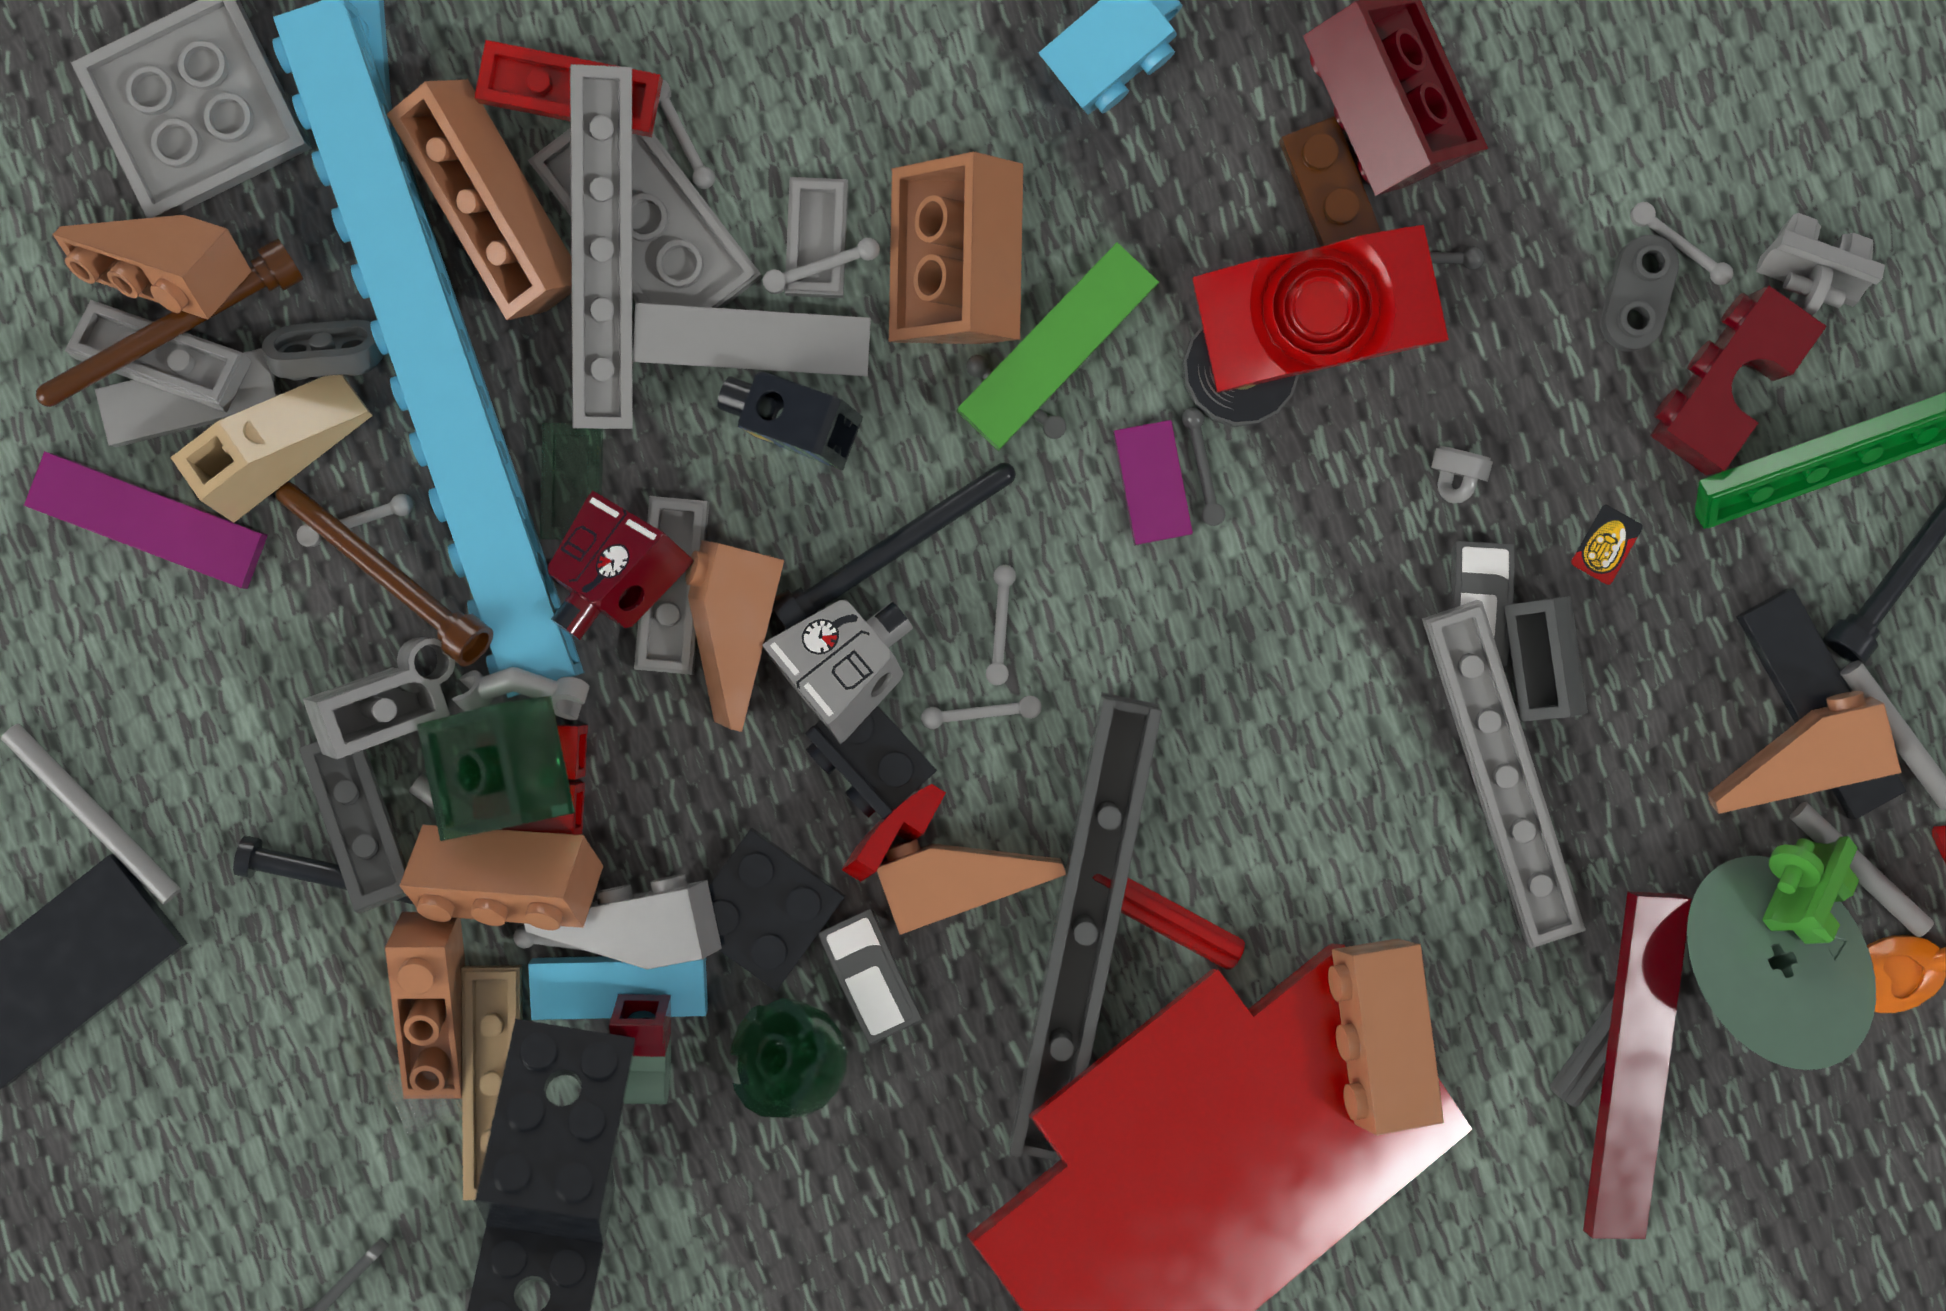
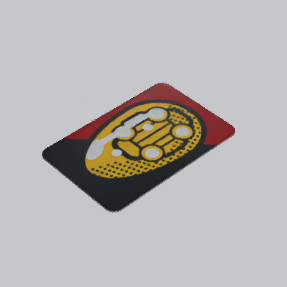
[1571,505,1643,585]

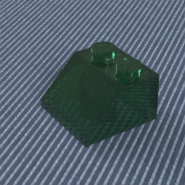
[417,696,575,841]

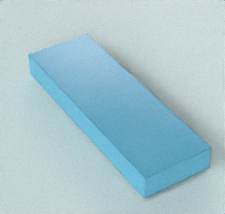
[528,956,708,1020]

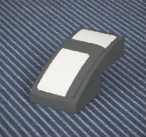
[1447,541,1515,669]
[818,909,924,1045]

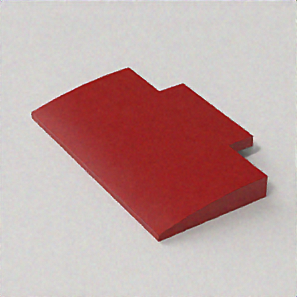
[966,944,1473,1311]

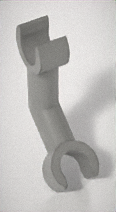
[452,667,590,720]

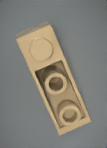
[170,375,373,523]

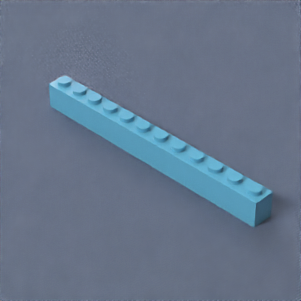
[272,0,584,698]

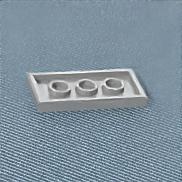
[528,128,762,308]

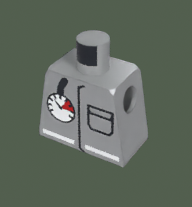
[762,599,913,744]

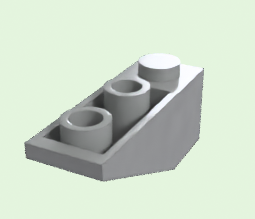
[524,874,722,969]

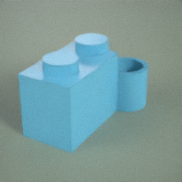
[1039,0,1183,115]

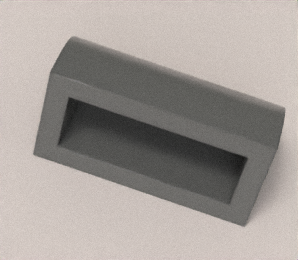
[1504,596,1588,722]

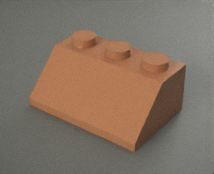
[889,152,1023,344]

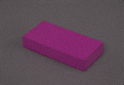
[1113,420,1193,546]

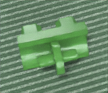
[1762,836,1859,944]

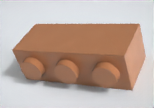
[399,825,603,931]
[1328,938,1444,1135]

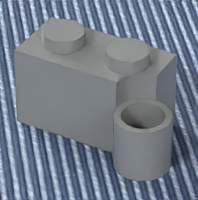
[303,637,455,759]

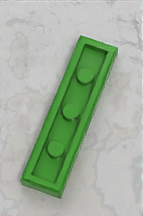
[956,242,1159,451]

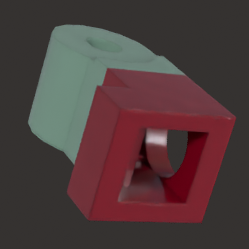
[609,994,671,1104]

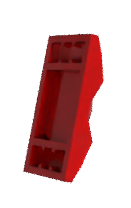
[1192,225,1449,393]

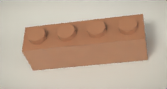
[387,79,571,320]

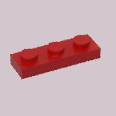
[474,40,663,138]

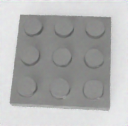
[71,0,312,218]

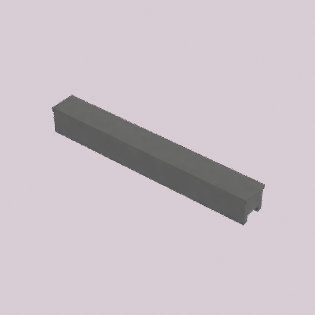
[1009,692,1162,1163]

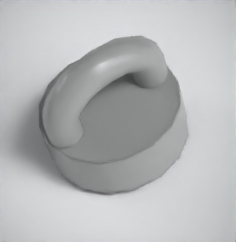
[1431,446,1493,504]

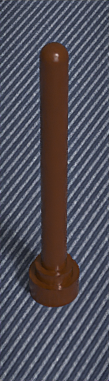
[36,238,304,407]
[275,482,493,666]

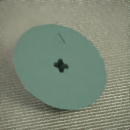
[1687,856,1876,1070]

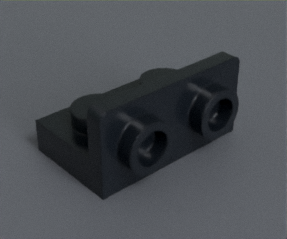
[805,706,937,820]

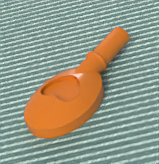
[1867,935,1946,1013]

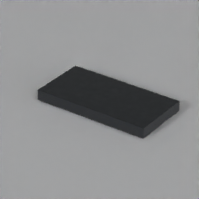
[0,854,188,1089]

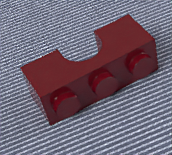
[1650,286,1827,476]

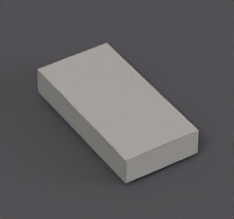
[785,177,849,298]

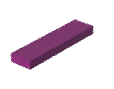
[24,451,268,589]

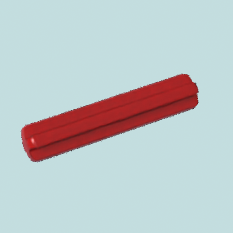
[1092,874,1245,970]

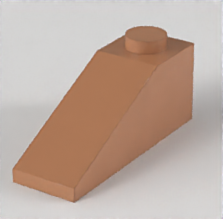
[685,540,784,732]
[1708,691,1901,814]
[877,839,1066,935]

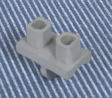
[1756,213,1885,315]

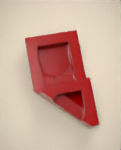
[841,784,946,882]

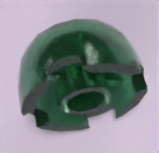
[730,998,848,1118]

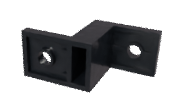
[467,1019,636,1311]

